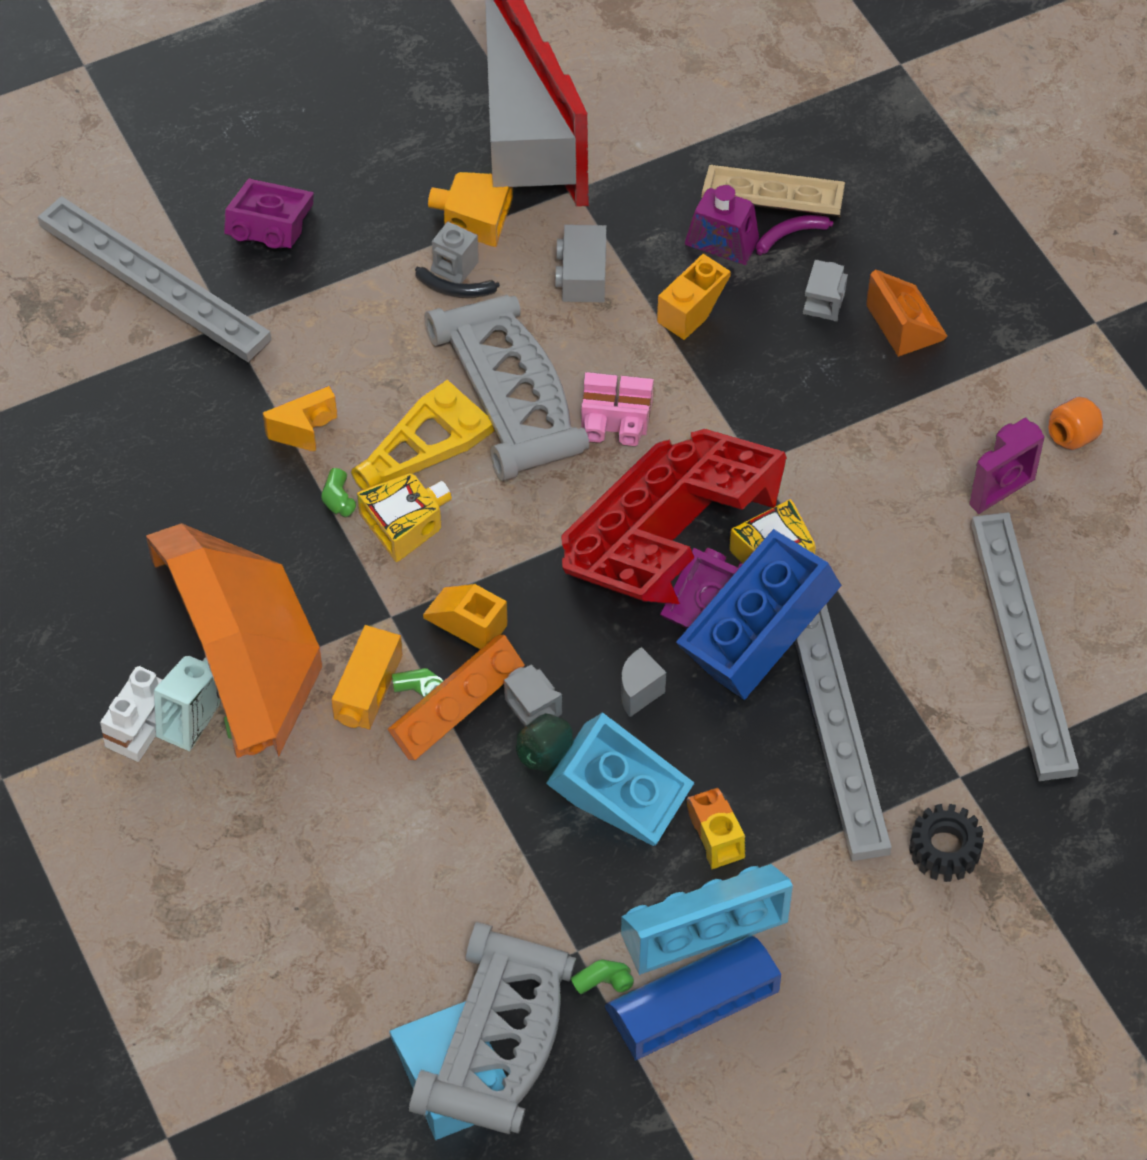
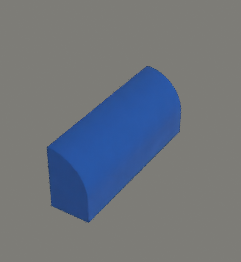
[605,935,782,1061]

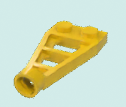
[351,380,495,490]

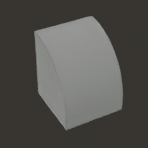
[621,647,666,717]

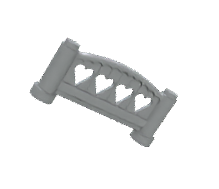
[424,295,589,481]
[409,922,576,1135]

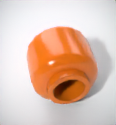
[1048,397,1103,450]

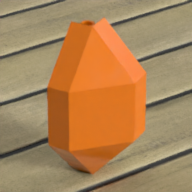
[146,523,322,758]

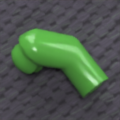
[321,468,356,517]
[391,668,443,697]
[571,959,634,995]

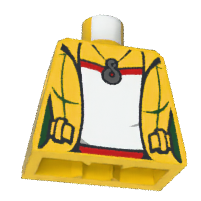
[357,474,452,562]
[730,499,816,563]

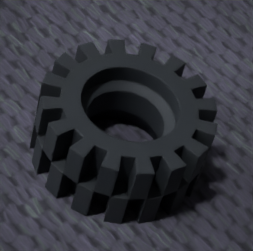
[909,804,984,882]

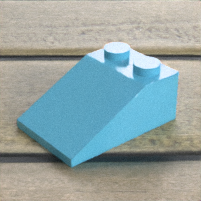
[546,713,694,846]
[389,1001,506,1140]

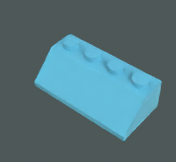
[621,864,793,975]

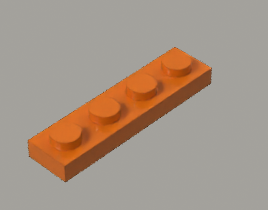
[388,635,525,760]

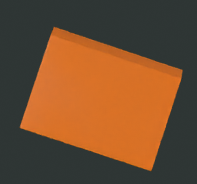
[866,269,948,357]

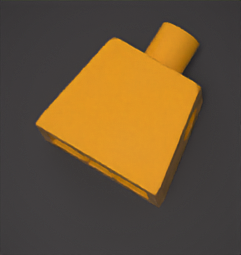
[428,172,513,247]

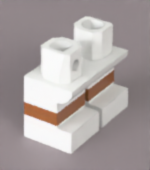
[100,666,162,762]

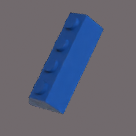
[676,529,842,700]

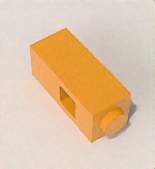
[331,625,403,730]

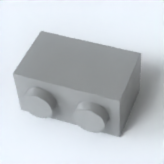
[556,225,606,302]

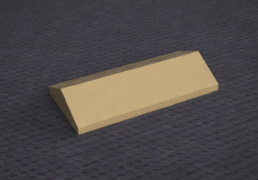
[702,165,845,217]

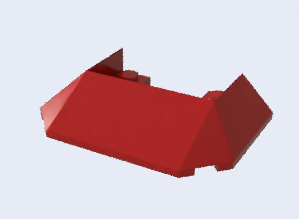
[561,429,787,604]

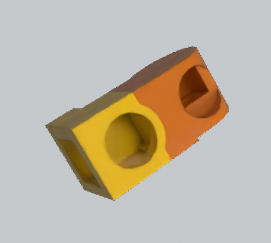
[687,788,745,869]

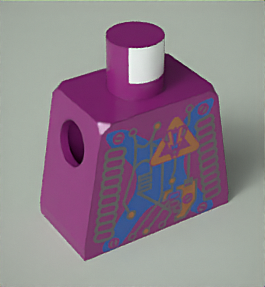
[685,185,759,265]

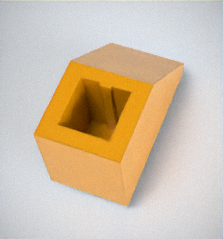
[657,254,731,340]
[423,584,507,649]

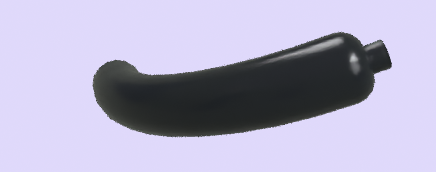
[415,266,500,298]

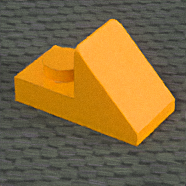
[263,386,337,451]

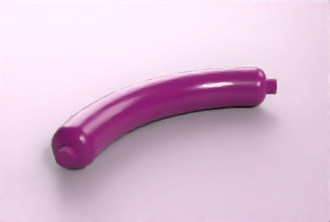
[756,215,833,255]

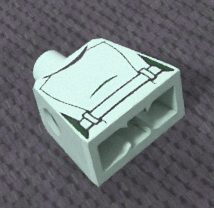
[154,656,221,751]

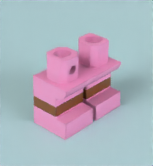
[582,372,654,446]

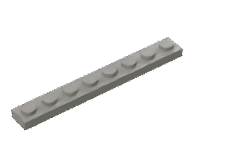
[38,196,271,362]
[971,512,1079,781]
[795,604,892,861]

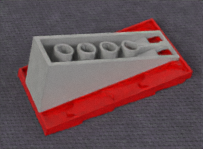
[485,0,589,206]

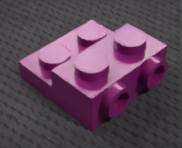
[224,178,314,248]
[969,417,1045,514]
[660,548,743,629]

